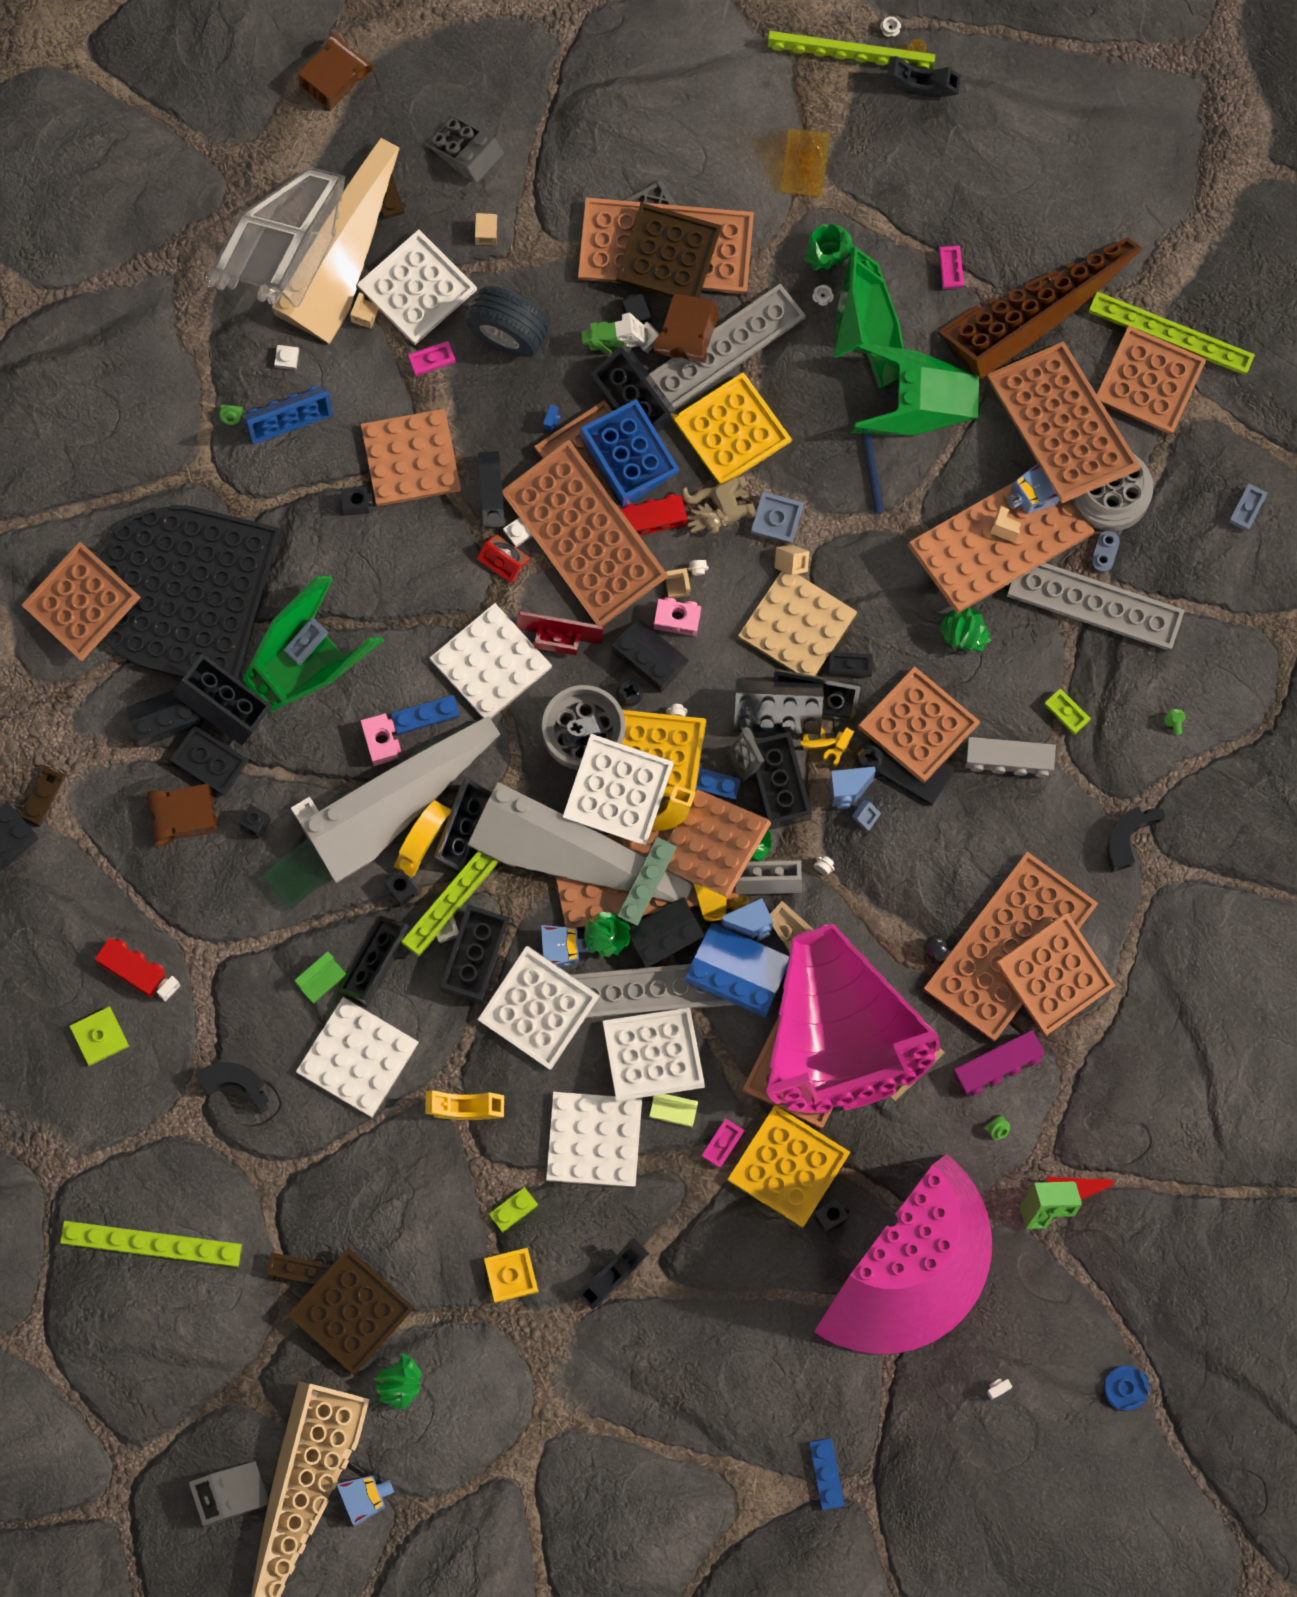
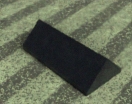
[773,669,861,724]
[434,777,492,873]
[337,916,410,1008]

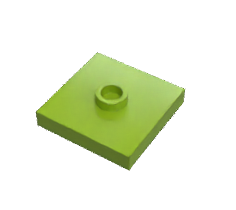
[70,1006,129,1066]

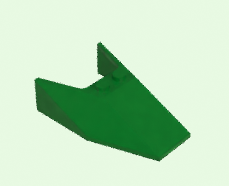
[834,246,904,390]
[850,343,979,436]
[242,576,385,712]

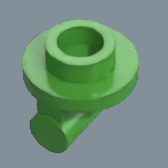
[219,405,243,425]
[1164,709,1185,735]
[983,1115,1010,1140]

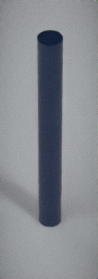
[862,433,884,514]

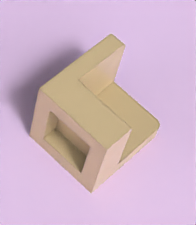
[475,213,497,246]
[350,293,379,329]
[990,506,1021,543]
[775,545,809,575]
[665,568,690,598]

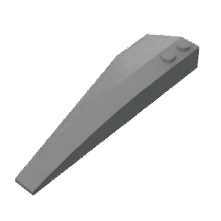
[301,716,500,883]
[468,782,693,903]

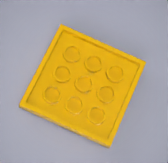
[673,372,792,484]
[622,710,706,803]
[727,1105,850,1228]

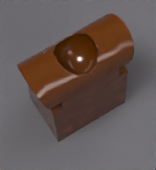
[298,34,374,111]
[653,294,719,363]
[147,784,218,846]

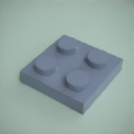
[751,492,804,545]

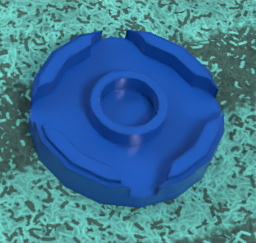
[1104,1365,1149,1411]

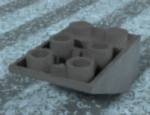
[426,115,504,183]
[189,1461,269,1528]

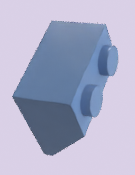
[829,767,875,809]
[721,898,773,940]

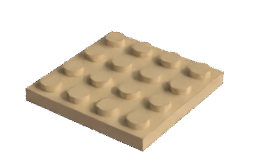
[738,571,857,676]

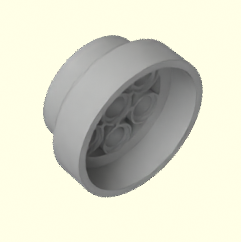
[1072,455,1153,531]
[542,685,625,770]

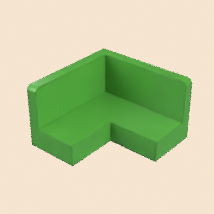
[1020,1182,1082,1229]

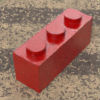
[620,494,687,536]
[95,937,166,999]

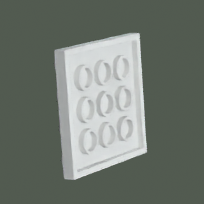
[357,230,477,345]
[430,603,552,719]
[563,734,674,846]
[478,946,600,1069]
[296,997,419,1118]
[603,1008,705,1101]
[546,1092,642,1188]

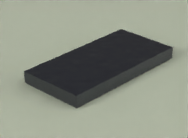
[865,740,955,806]

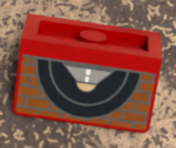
[477,534,531,583]

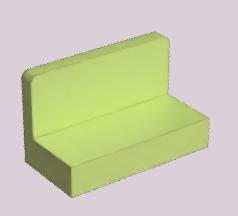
[649,1094,698,1127]

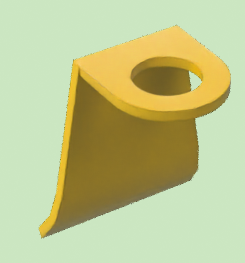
[800,727,836,750]
[693,883,727,921]

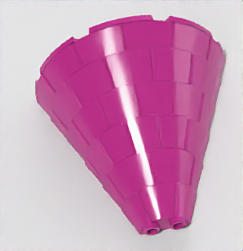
[766,924,940,1113]

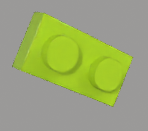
[1044,689,1091,735]
[489,1187,538,1233]

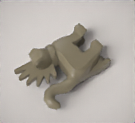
[681,476,756,534]

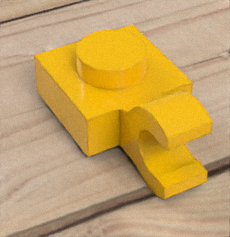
[823,727,854,766]

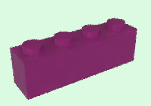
[953,1030,1045,1097]

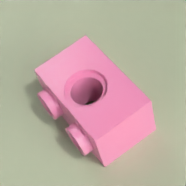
[654,598,701,637]
[361,714,401,766]

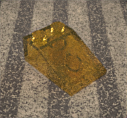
[781,127,831,197]

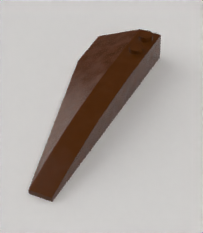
[938,237,1142,379]

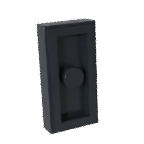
[828,652,873,677]

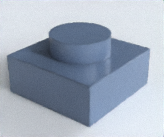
[852,800,881,831]

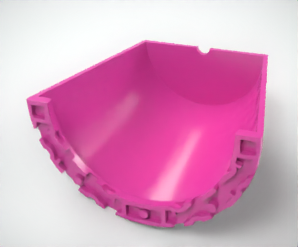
[814,1154,992,1355]

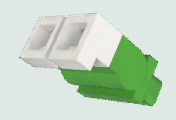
[581,313,646,354]

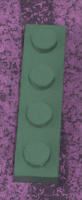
[617,837,677,926]

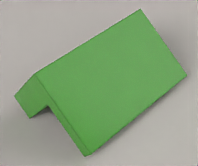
[295,952,347,1004]

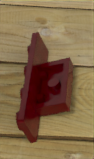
[517,611,604,656]

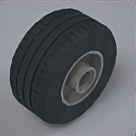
[465,286,550,357]

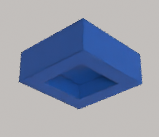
[543,404,561,433]

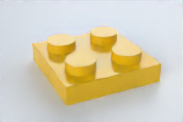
[484,1248,538,1303]

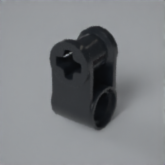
[562,715,607,749]

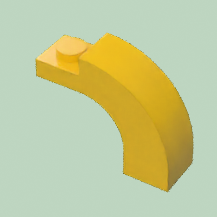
[651,785,696,831]
[394,800,451,878]
[425,1091,504,1120]

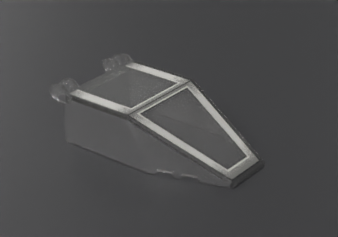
[206,167,345,307]

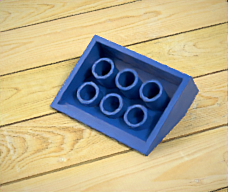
[243,386,333,445]
[579,399,680,507]
[685,923,789,1018]

